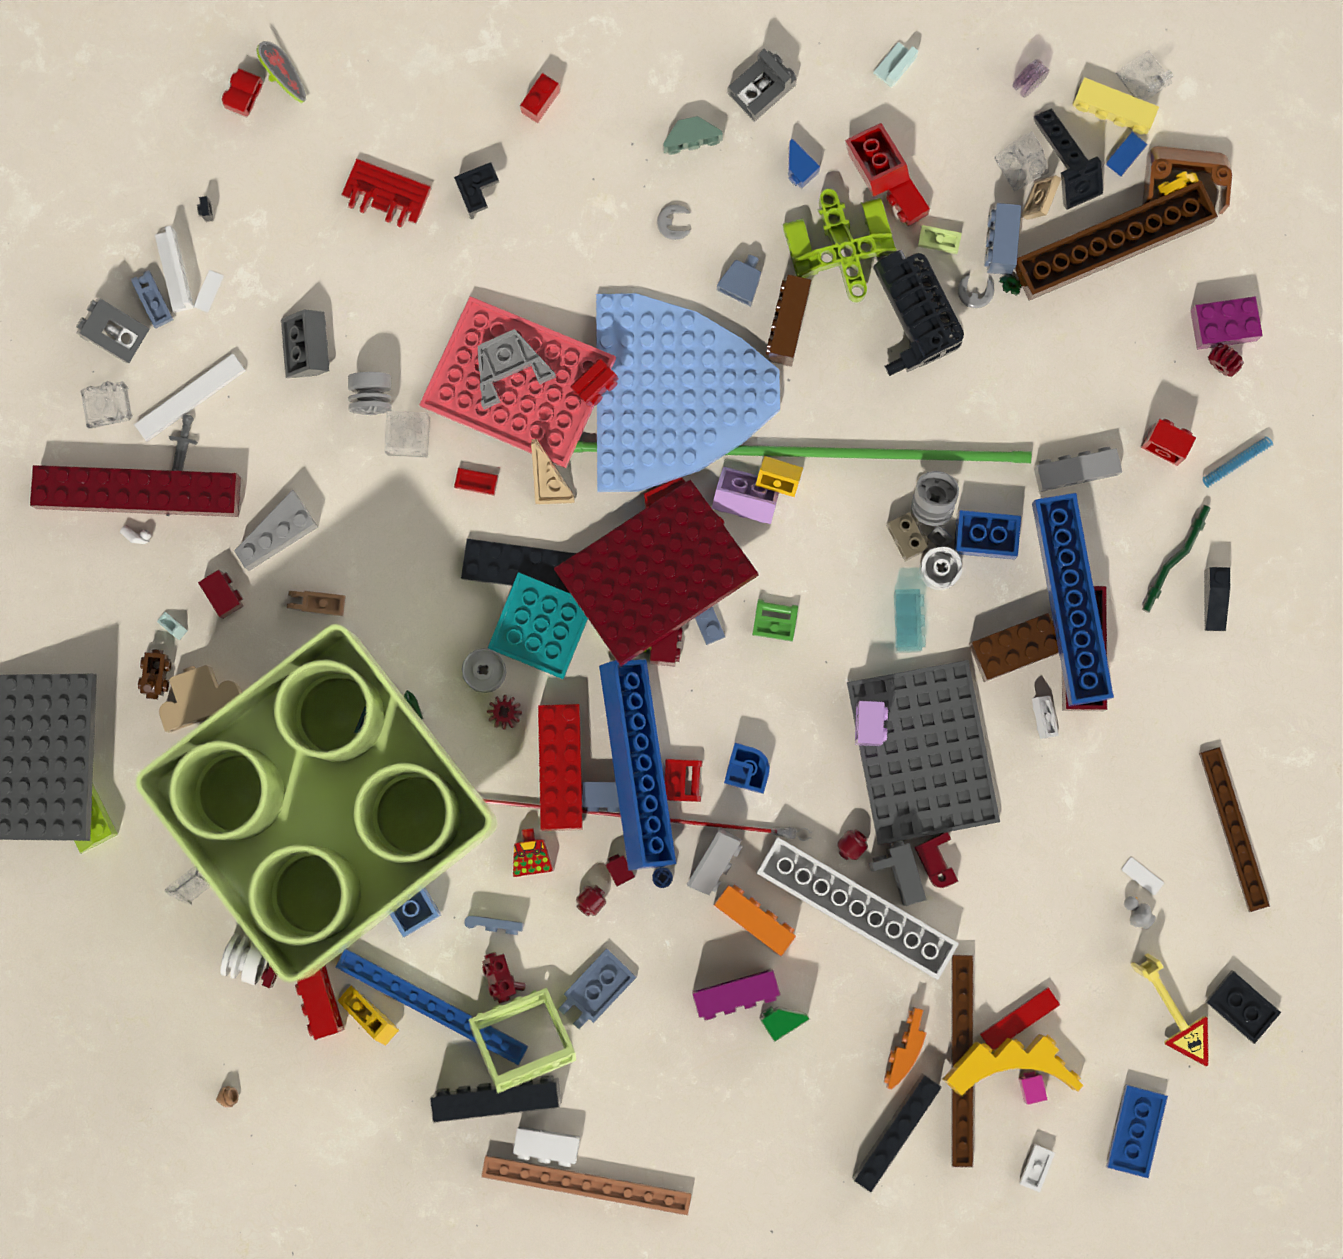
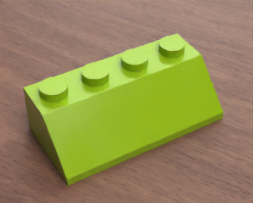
[74,782,118,854]

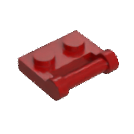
[665,759,703,802]

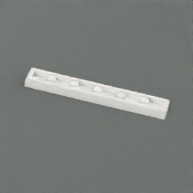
[134,354,246,442]

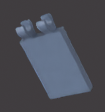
[558,949,637,1029]

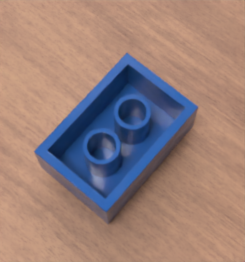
[954,510,1021,560]

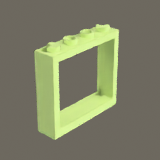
[469,988,576,1093]

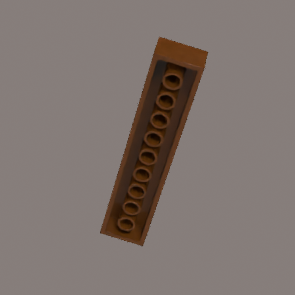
[1015,181,1218,301]

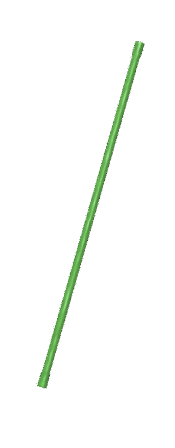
[573,441,1032,464]

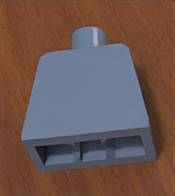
[717,254,761,307]

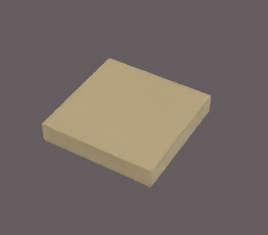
[1021,175,1062,220]

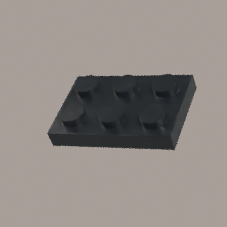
[1205,970,1282,1044]

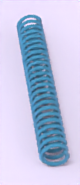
[1203,437,1273,488]

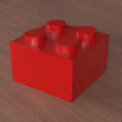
[1141,419,1196,466]

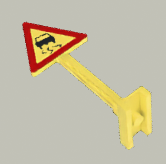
[1131,953,1209,1067]

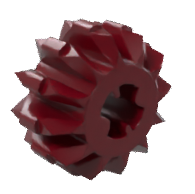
[1208,343,1244,377]
[487,695,522,730]

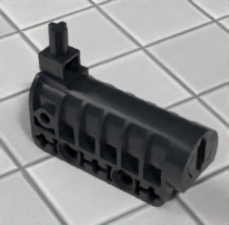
[873,250,964,377]

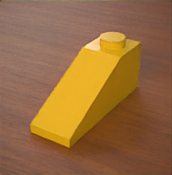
[337,985,399,1046]

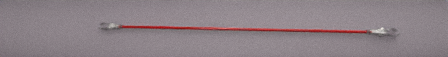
[483,799,812,841]

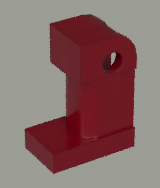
[914,832,959,888]

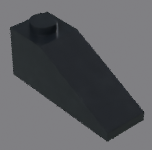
[1204,567,1230,631]

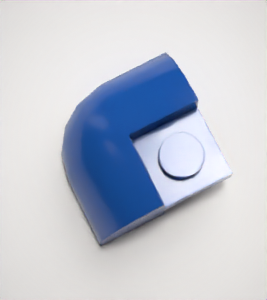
[724,743,770,794]

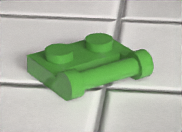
[752,599,798,642]

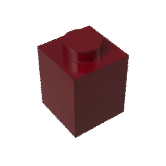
[605,854,635,887]

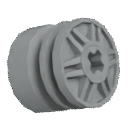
[348,372,392,415]
[911,471,959,526]

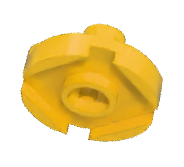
[1158,171,1199,197]

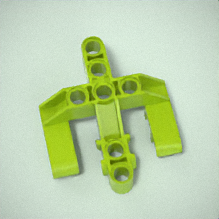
[783,189,897,303]

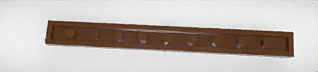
[951,955,973,1167]

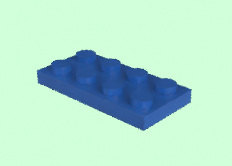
[1106,1085,1168,1178]

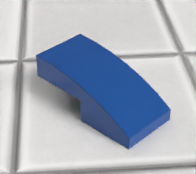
[1105,132,1148,177]

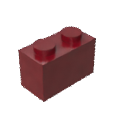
[198,569,243,619]

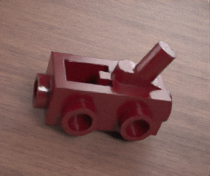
[482,952,526,1004]

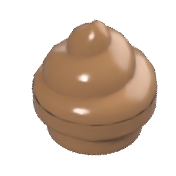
[216,1086,239,1108]

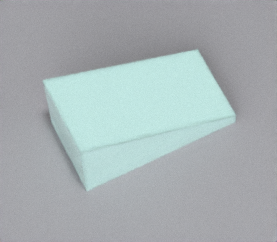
[157,612,188,640]

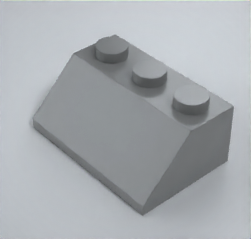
[687,827,743,895]

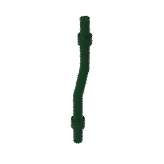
[1142,505,1211,613]

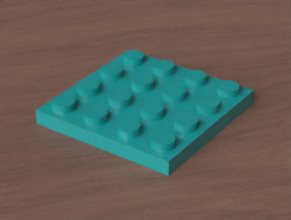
[488,572,588,679]

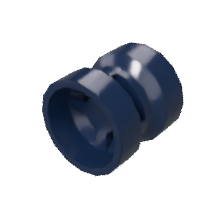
[652,868,673,888]

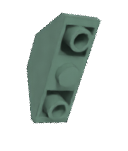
[663,116,723,155]

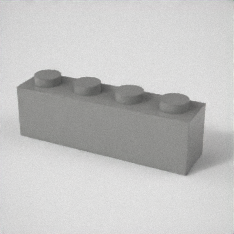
[1034,447,1122,492]

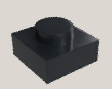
[197,196,214,222]

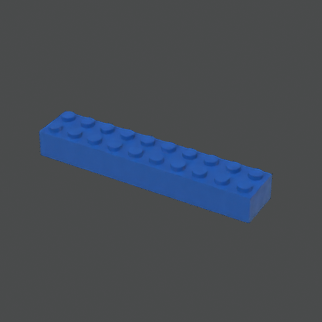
[1032,493,1114,706]
[599,659,676,871]

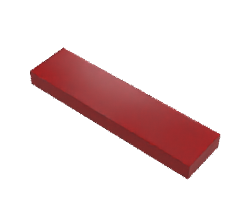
[980,987,1060,1051]

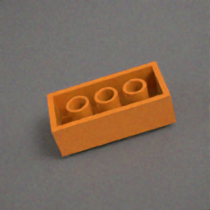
[714,884,796,956]

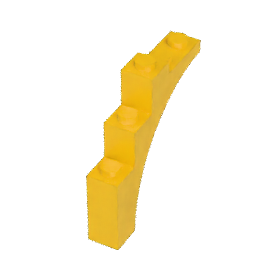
[942,1034,1084,1095]

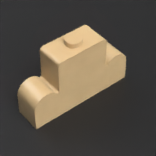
[159,665,243,733]

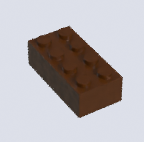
[766,274,812,367]
[969,613,1059,682]

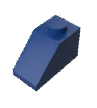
[788,138,820,188]

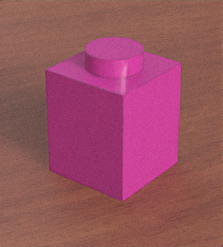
[1018,1071,1048,1105]

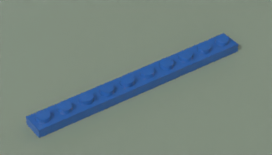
[336,949,529,1065]

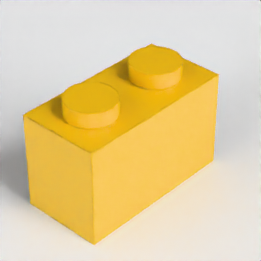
[755,456,803,497]

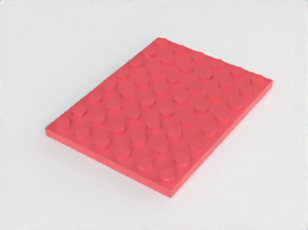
[419,296,616,468]

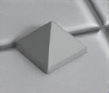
[927,525,954,547]

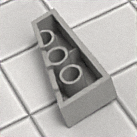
[234,490,318,571]

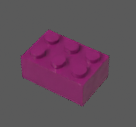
[1190,296,1263,350]

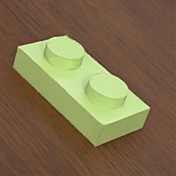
[918,225,962,254]

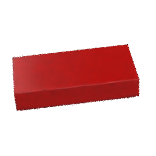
[454,468,498,496]

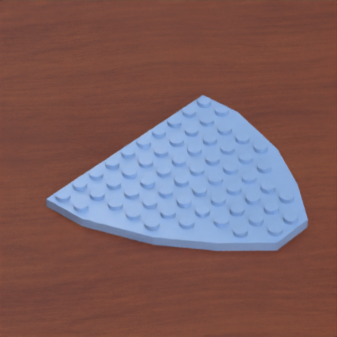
[596,293,780,492]

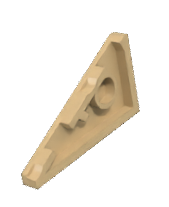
[531,439,575,504]

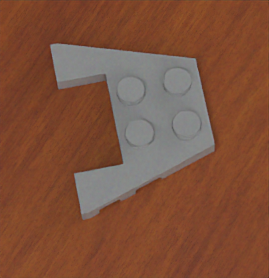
[477,329,556,410]

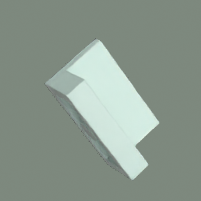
[873,42,919,88]

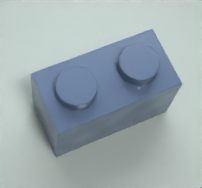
[582,782,620,812]

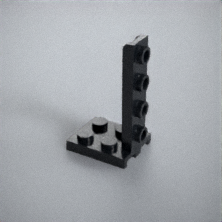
[1034,108,1103,210]

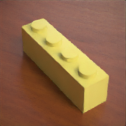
[1072,77,1159,135]

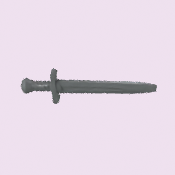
[166,415,198,516]

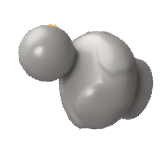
[1124,896,1156,929]

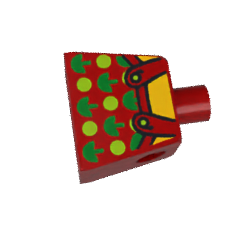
[513,828,553,877]

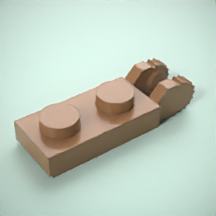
[287,591,346,616]

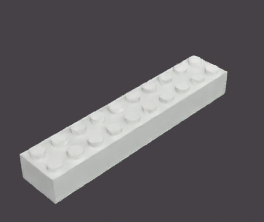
[756,837,959,980]

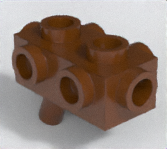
[138,649,172,700]

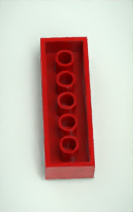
[538,704,583,831]

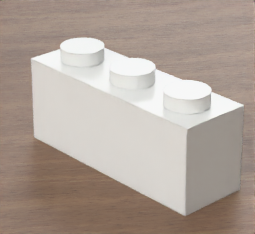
[513,1126,580,1167]

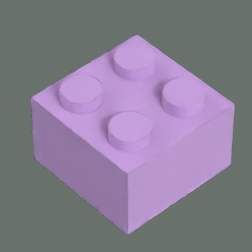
[855,701,888,746]

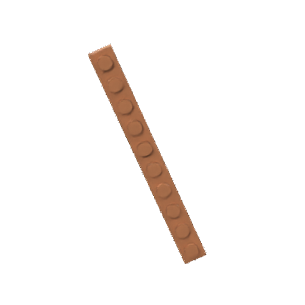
[481,1155,692,1215]

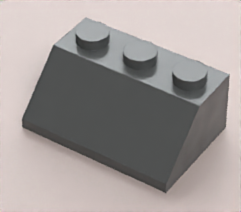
[281,309,329,378]

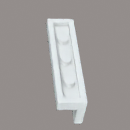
[155,226,194,313]

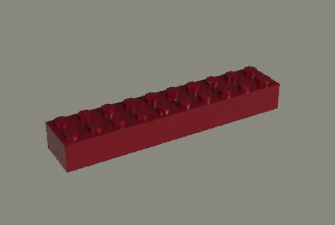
[30,465,241,517]

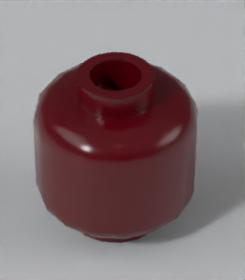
[837,829,868,860]
[576,885,606,917]

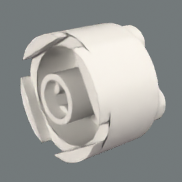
[919,547,962,590]

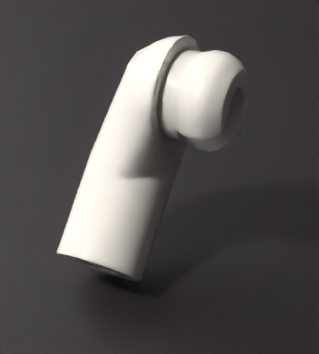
[120,525,151,544]

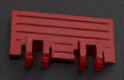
[341,158,431,227]

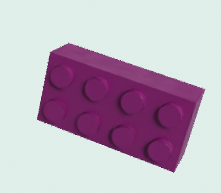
[692,969,780,1021]

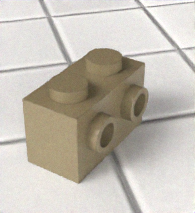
[886,512,929,561]

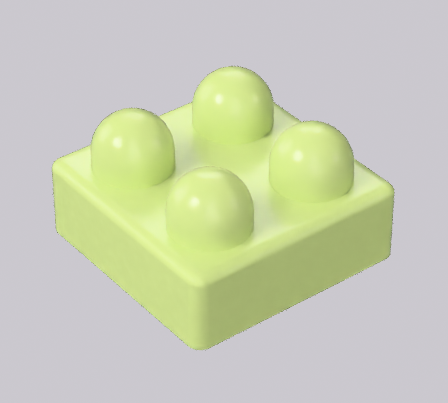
[136,625,497,982]

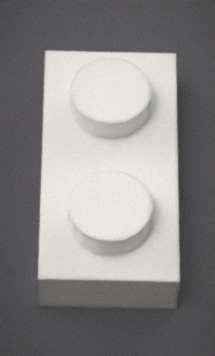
[1032,696,1059,739]
[1019,1144,1055,1192]

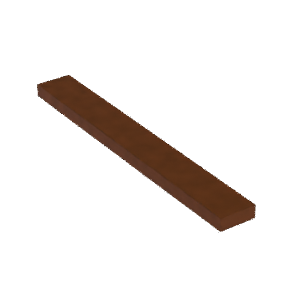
[1199,747,1270,912]

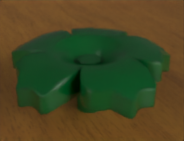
[999,274,1022,296]

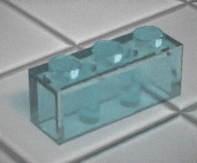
[894,589,926,653]

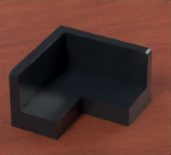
[454,162,499,219]

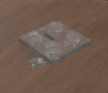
[1116,50,1173,101]

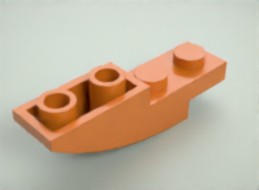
[884,1007,926,1090]

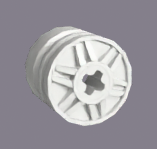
[220,933,267,985]

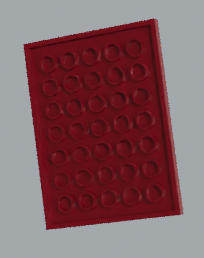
[554,479,759,667]

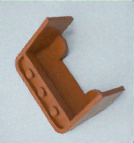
[1142,146,1232,214]

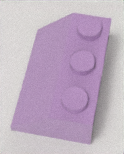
[712,466,779,524]

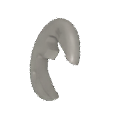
[657,204,690,240]
[958,274,994,308]

